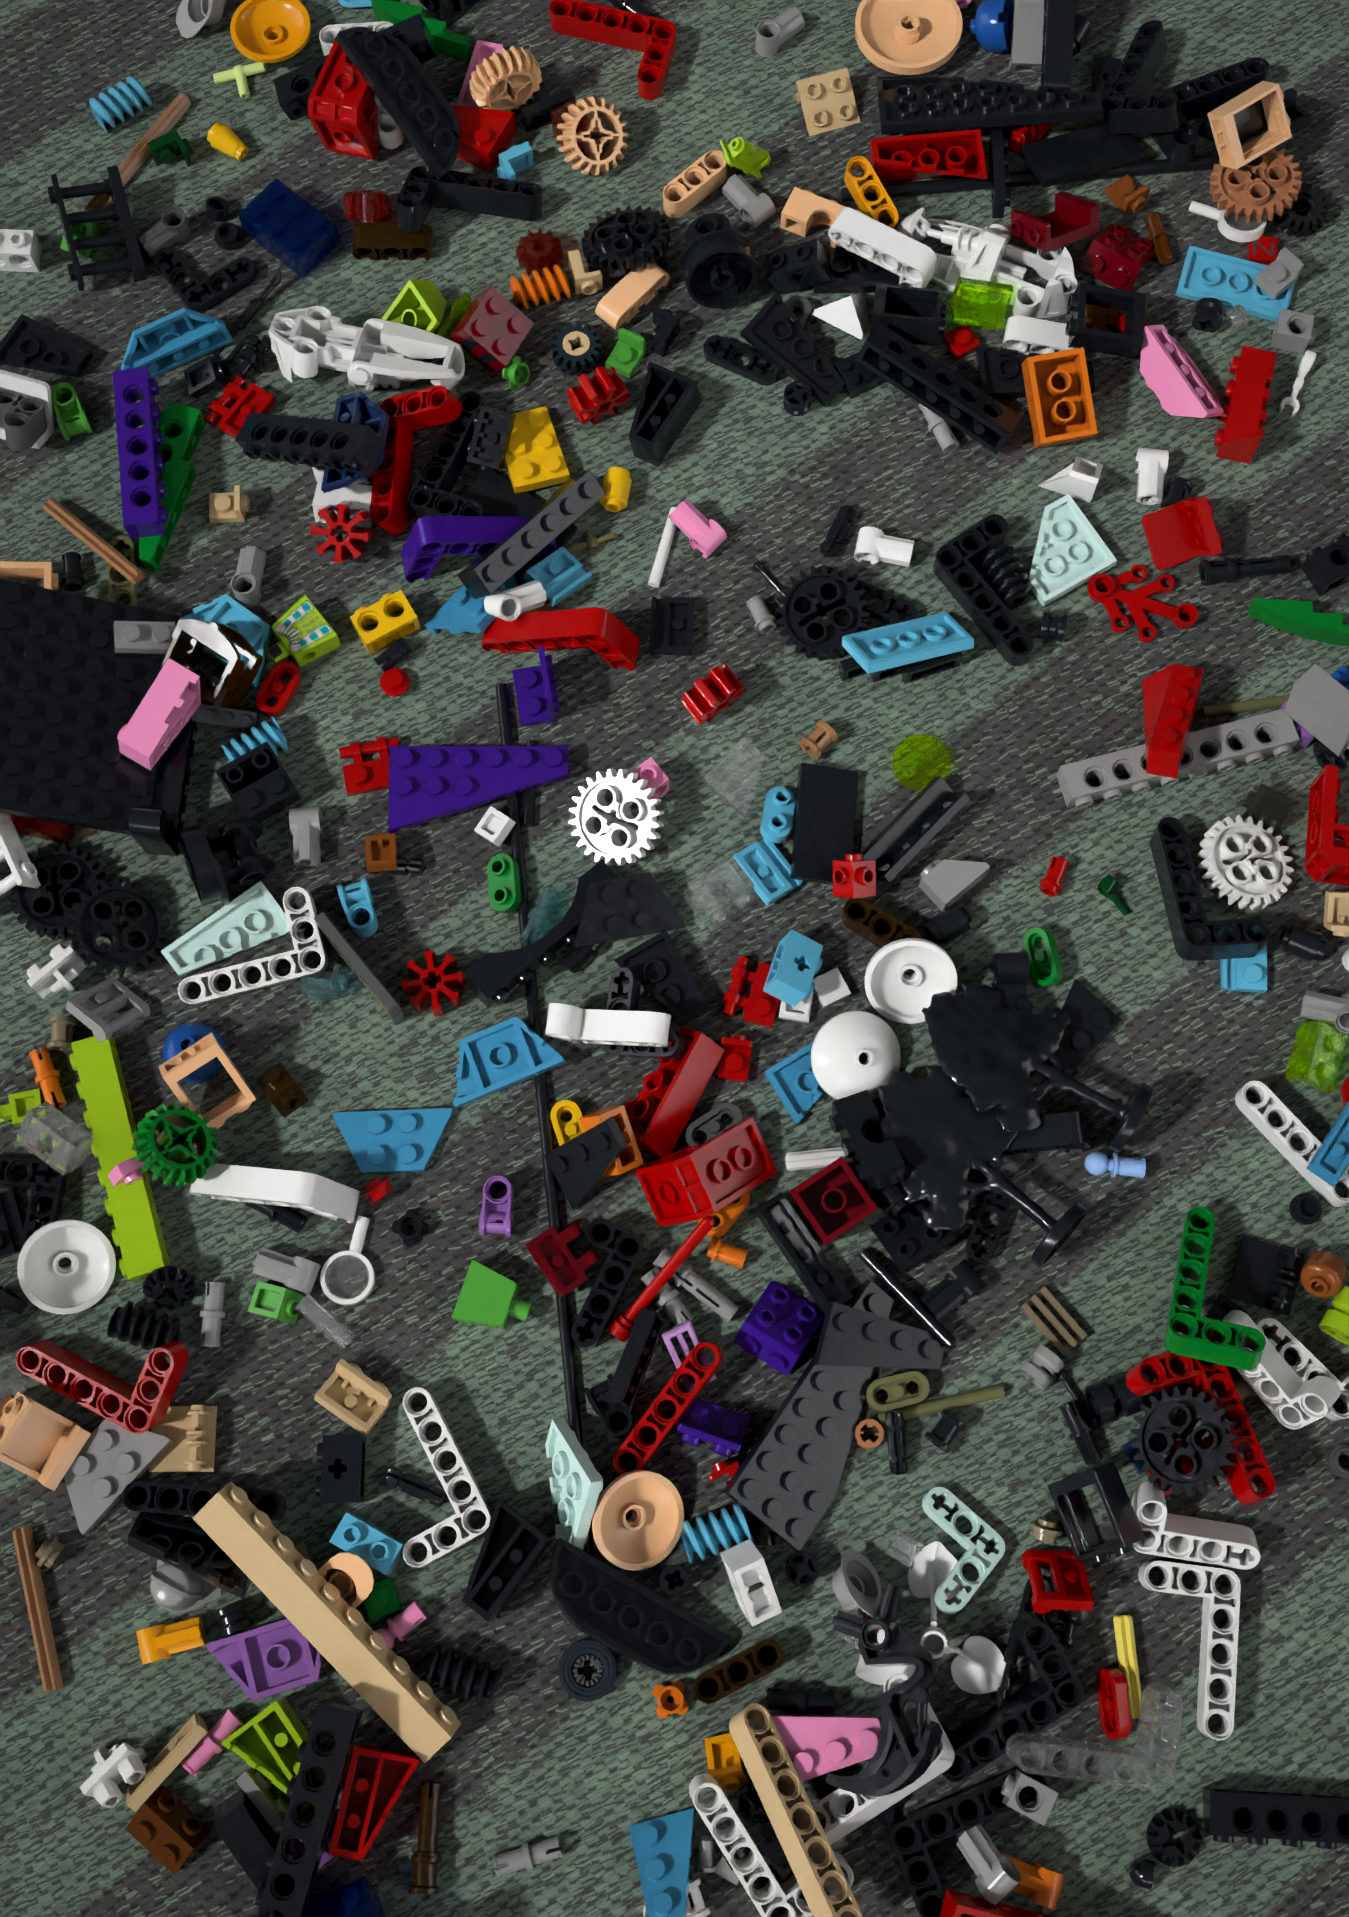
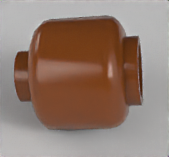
[1300,1250,1347,1298]

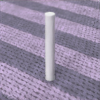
[648,507,677,588]

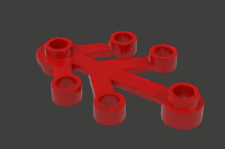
[1087,565,1198,643]

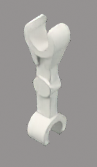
[1279,350,1317,417]

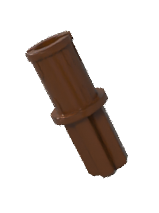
[1143,212,1175,267]

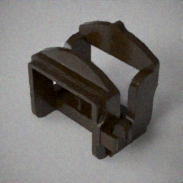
[161,619,263,708]

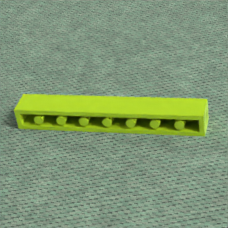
[69,1036,170,1283]

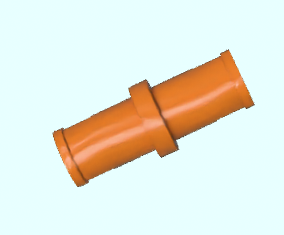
[29,1047,67,1110]

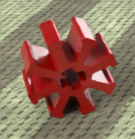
[567,366,629,426]
[311,500,374,563]
[681,664,745,725]
[401,950,466,1017]

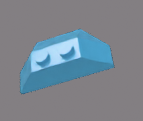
[121,307,233,378]

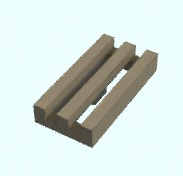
[1020,1286,1087,1357]

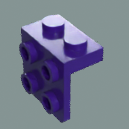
[733,1281,824,1376]

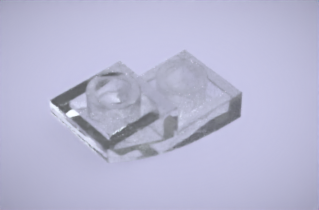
[0,1326,27,1398]

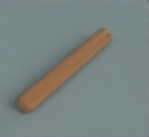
[43,498,144,584]
[12,1526,63,1692]

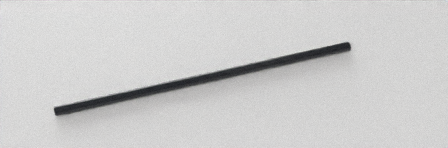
[841,154,1219,202]

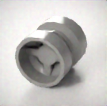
[1019,1344,1065,1390]

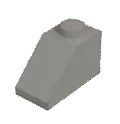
[918,859,990,911]

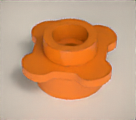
[653,1681,688,1718]

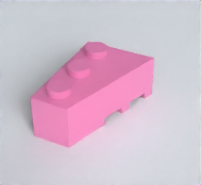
[117,658,201,771]
[770,1714,881,1782]

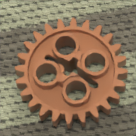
[1209,145,1302,224]

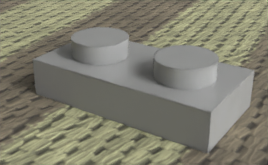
[113,621,175,654]
[235,1768,289,1835]

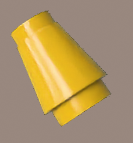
[207,122,249,162]

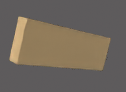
[125,1713,208,1812]

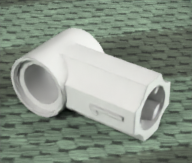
[1135,447,1169,505]
[854,526,914,567]
[484,580,547,622]

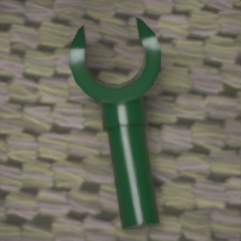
[1097,875,1130,916]

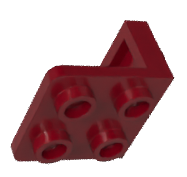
[1079,224,1156,291]

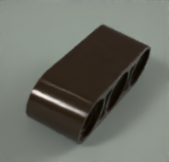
[352,223,433,260]
[842,898,923,949]
[693,1639,783,1704]

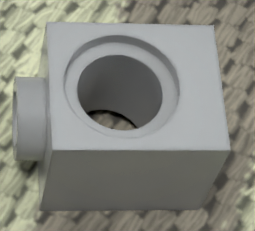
[1270,309,1317,353]
[1001,1770,1059,1826]

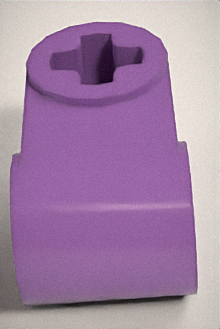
[479,1175,514,1238]

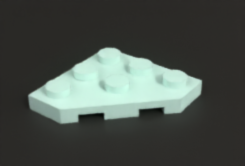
[1027,494,1117,607]
[545,1418,603,1550]

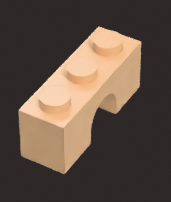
[780,187,870,254]

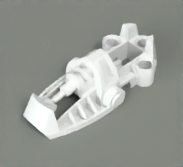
[896,208,1078,318]
[269,306,465,391]

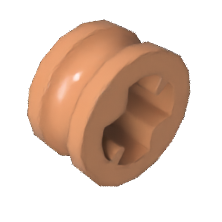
[854,1419,884,1449]

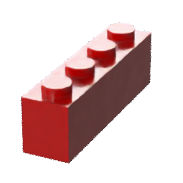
[869,129,988,182]
[1213,346,1276,464]
[1142,664,1204,779]
[624,1028,725,1157]

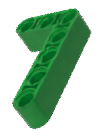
[1164,1207,1266,1370]

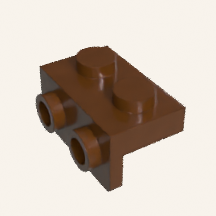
[126,1786,211,1875]

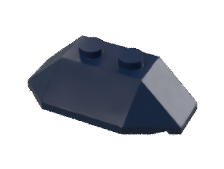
[321,391,390,493]

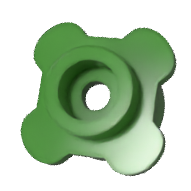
[502,355,530,390]

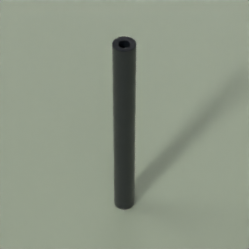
[858,1248,957,1348]

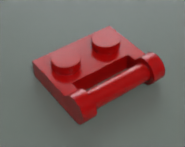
[1021,1549,1094,1614]

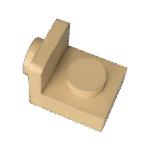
[568,249,603,295]
[209,485,250,523]

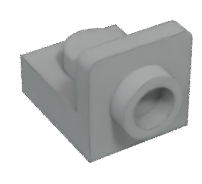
[1254,247,1304,300]

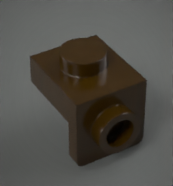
[256,1062,308,1117]

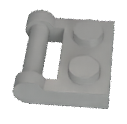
[66,977,150,1042]

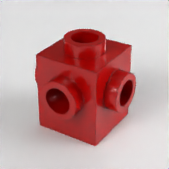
[832,853,876,898]

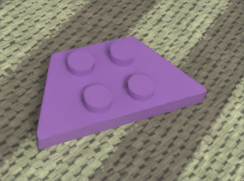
[206,1619,324,1701]

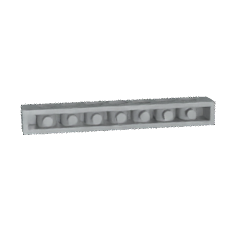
[1056,708,1300,809]

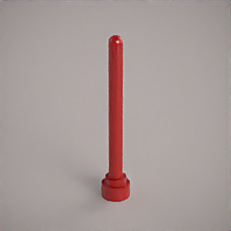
[606,1216,715,1342]

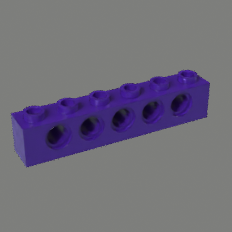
[113,367,169,539]

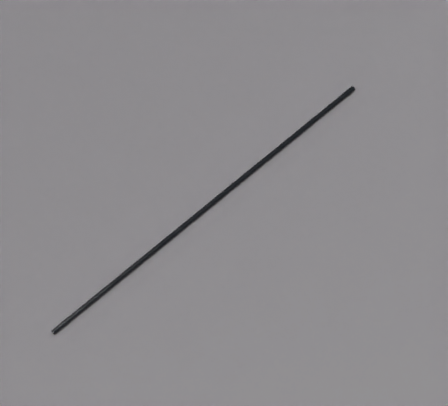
[495,683,595,1557]

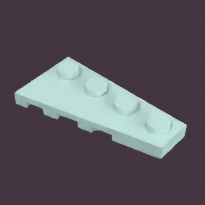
[161,881,290,977]

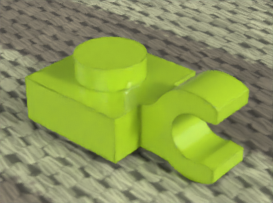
[0,1088,46,1127]

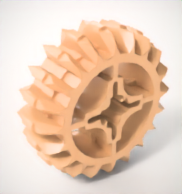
[469,46,542,112]
[556,96,630,176]

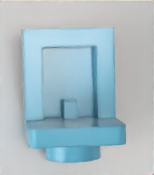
[497,141,534,180]

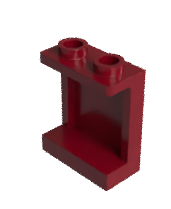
[1010,191,1099,252]

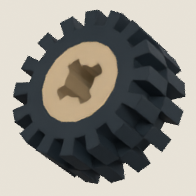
[551,321,602,377]

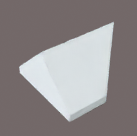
[812,293,870,340]
[1038,456,1103,502]

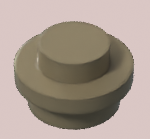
[1030,1516,1063,1543]
[35,1536,65,1568]

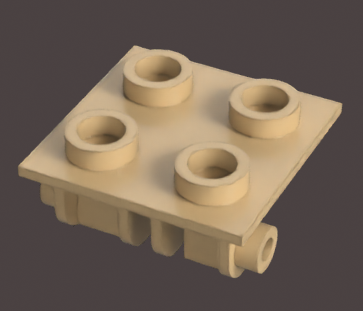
[795,68,861,136]
[149,1405,217,1472]

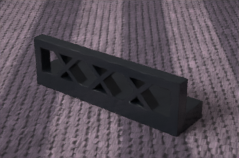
[861,776,970,882]

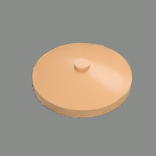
[854,0,963,75]

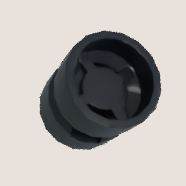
[1085,1371,1144,1427]

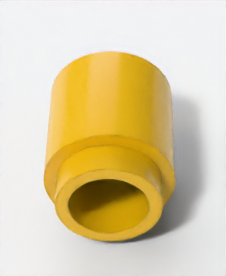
[599,467,632,512]

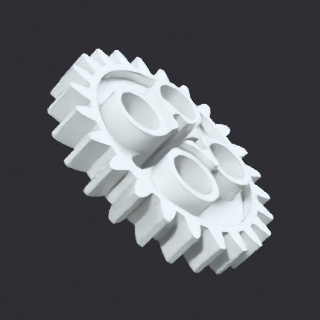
[569,769,664,866]
[1197,815,1294,910]

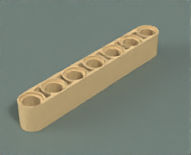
[729,1703,863,1917]

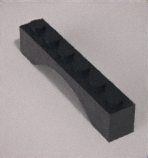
[457,470,606,599]
[463,860,619,1008]

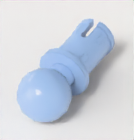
[1084,1151,1146,1179]

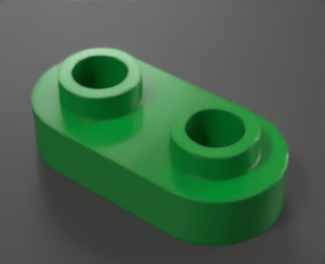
[487,853,521,914]
[1023,927,1063,986]

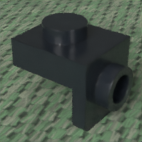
[1283,88,1311,134]

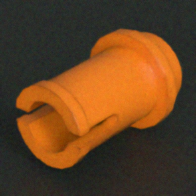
[706,1237,748,1269]

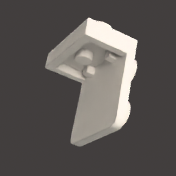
[0,370,55,449]

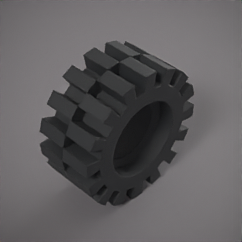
[1274,183,1329,238]

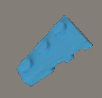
[763,1042,824,1125]
[629,1808,695,1917]

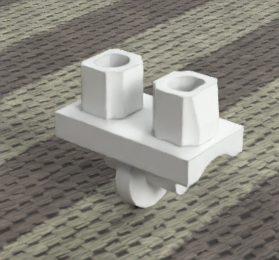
[26,943,88,1001]
[79,1742,147,1808]

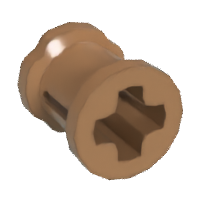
[799,720,838,760]

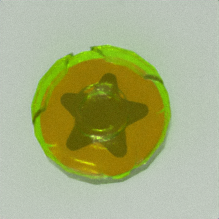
[891,734,951,792]

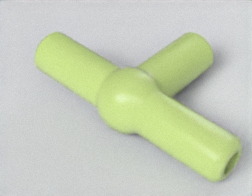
[213,62,267,98]

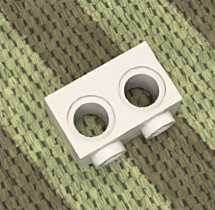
[0,229,43,272]
[720,1539,782,1627]

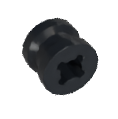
[1192,298,1224,333]
[783,381,812,416]
[1038,610,1067,642]
[785,1552,819,1586]
[212,1599,253,1638]

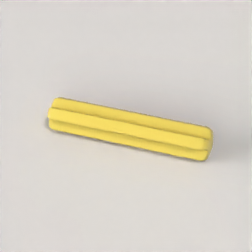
[1113,1615,1144,1719]

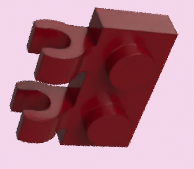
[525,1222,601,1298]

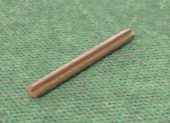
[84,93,191,211]

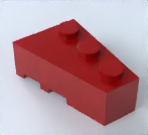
[450,104,517,173]
[328,1742,420,1861]

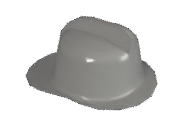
[176,0,228,39]
[832,1550,882,1617]
[150,1560,222,1616]

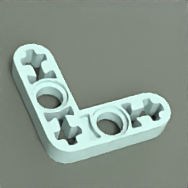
[922,1486,1005,1614]

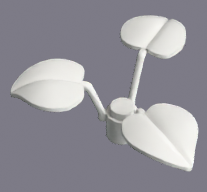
[855,1541,1009,1694]

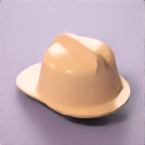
[317,1552,374,1608]

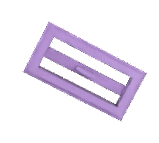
[661,1319,717,1392]

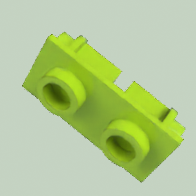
[720,137,771,179]

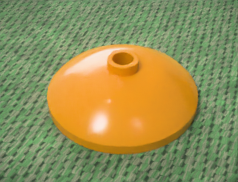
[230,0,311,63]

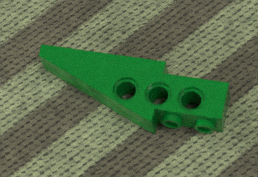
[138,401,206,573]

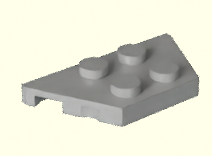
[64,1418,174,1535]

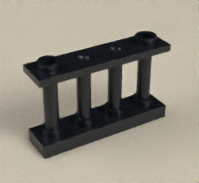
[47,166,145,291]

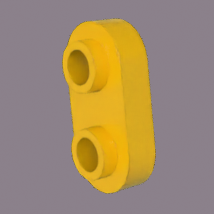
[550,1100,584,1146]

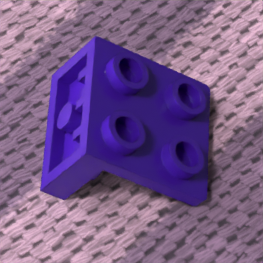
[512,646,560,727]
[677,1398,751,1458]

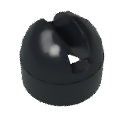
[205,196,228,222]
[1129,1859,1155,1890]

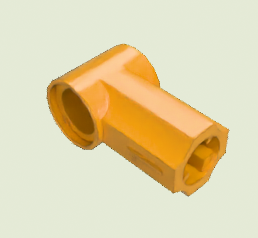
[136,1617,207,1665]

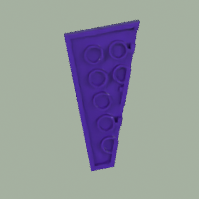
[388,746,569,834]

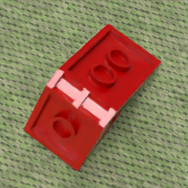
[308,30,378,160]
[1304,765,1349,886]
[635,1116,778,1227]

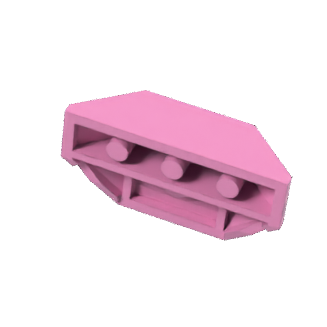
[1140,324,1224,418]

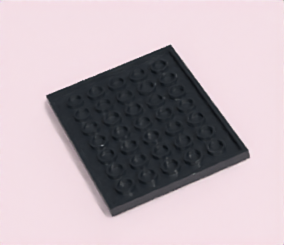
[0,579,180,835]

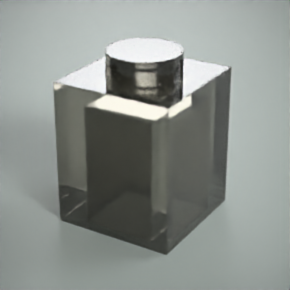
[1241,783,1294,833]

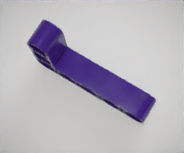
[401,516,557,583]

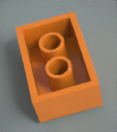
[1021,347,1098,449]

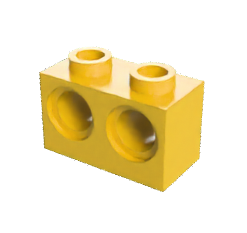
[350,590,421,655]

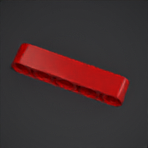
[613,1342,724,1476]

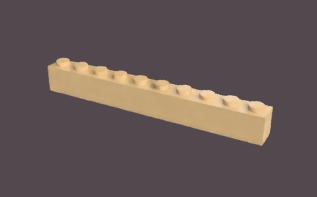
[193,1481,461,1763]

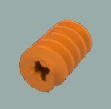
[510,264,571,310]

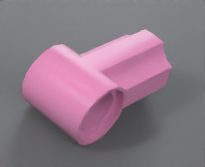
[668,498,727,558]

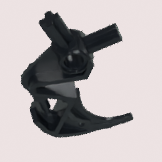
[825,1582,943,1797]

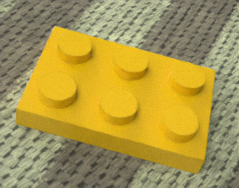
[504,406,570,494]

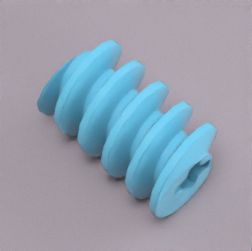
[89,76,153,132]
[221,716,288,762]
[680,1503,753,1564]

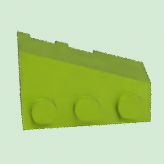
[221,1697,325,1809]

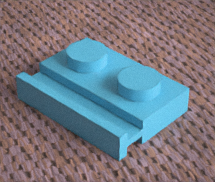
[522,546,592,607]
[731,838,803,906]
[1220,936,1267,993]

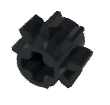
[738,1781,770,1825]

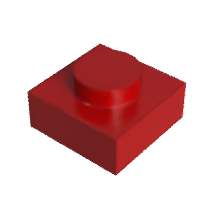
[942,323,981,361]

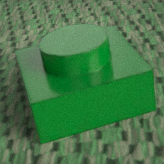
[363,1577,403,1621]

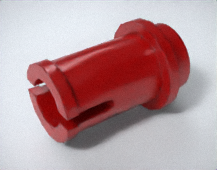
[1039,856,1070,897]

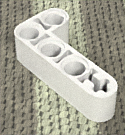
[828,207,937,288]
[545,1003,671,1047]
[1214,1310,1340,1430]
[1255,1318,1349,1421]
[1131,1482,1260,1570]

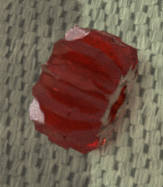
[343,189,390,223]
[516,228,563,276]

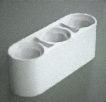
[1002,315,1075,355]

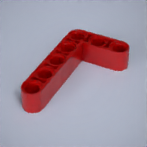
[549,0,676,100]
[370,385,463,536]
[481,607,640,671]
[16,1339,189,1434]
[1125,1352,1276,1505]

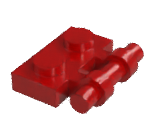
[204,376,276,439]
[339,736,399,796]
[722,956,780,1029]

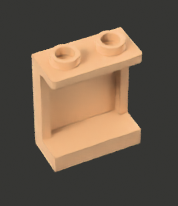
[0,1391,91,1491]

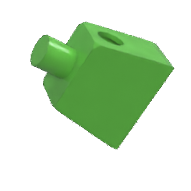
[452,1260,532,1329]

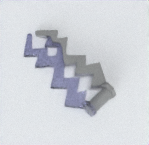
[697,1818,813,1886]

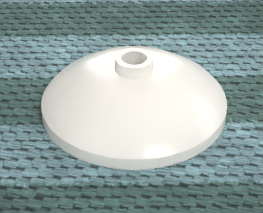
[864,938,957,1024]
[811,1011,901,1100]
[17,1219,116,1315]

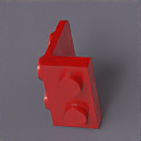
[1141,496,1223,570]

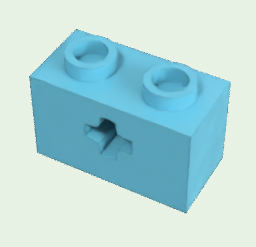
[763,930,823,1007]
[329,1512,405,1575]

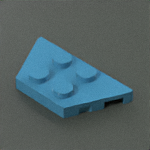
[424,574,518,634]
[453,1016,566,1108]
[333,1108,453,1174]

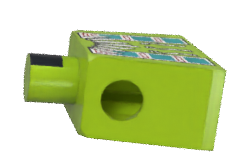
[266,595,341,667]

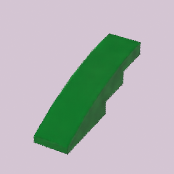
[371,0,471,61]
[1247,598,1349,646]

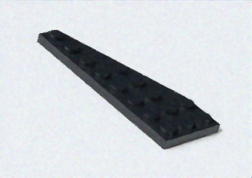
[877,74,1103,135]
[723,1280,894,1552]

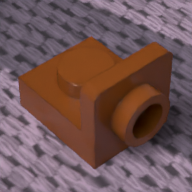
[1104,174,1150,216]
[365,833,398,873]

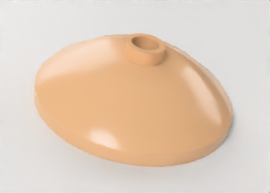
[592,1470,684,1571]

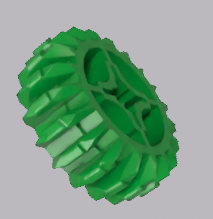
[132,1102,220,1188]

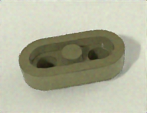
[865,1371,930,1412]

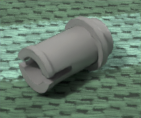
[746,595,777,634]

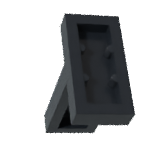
[521,82,575,133]

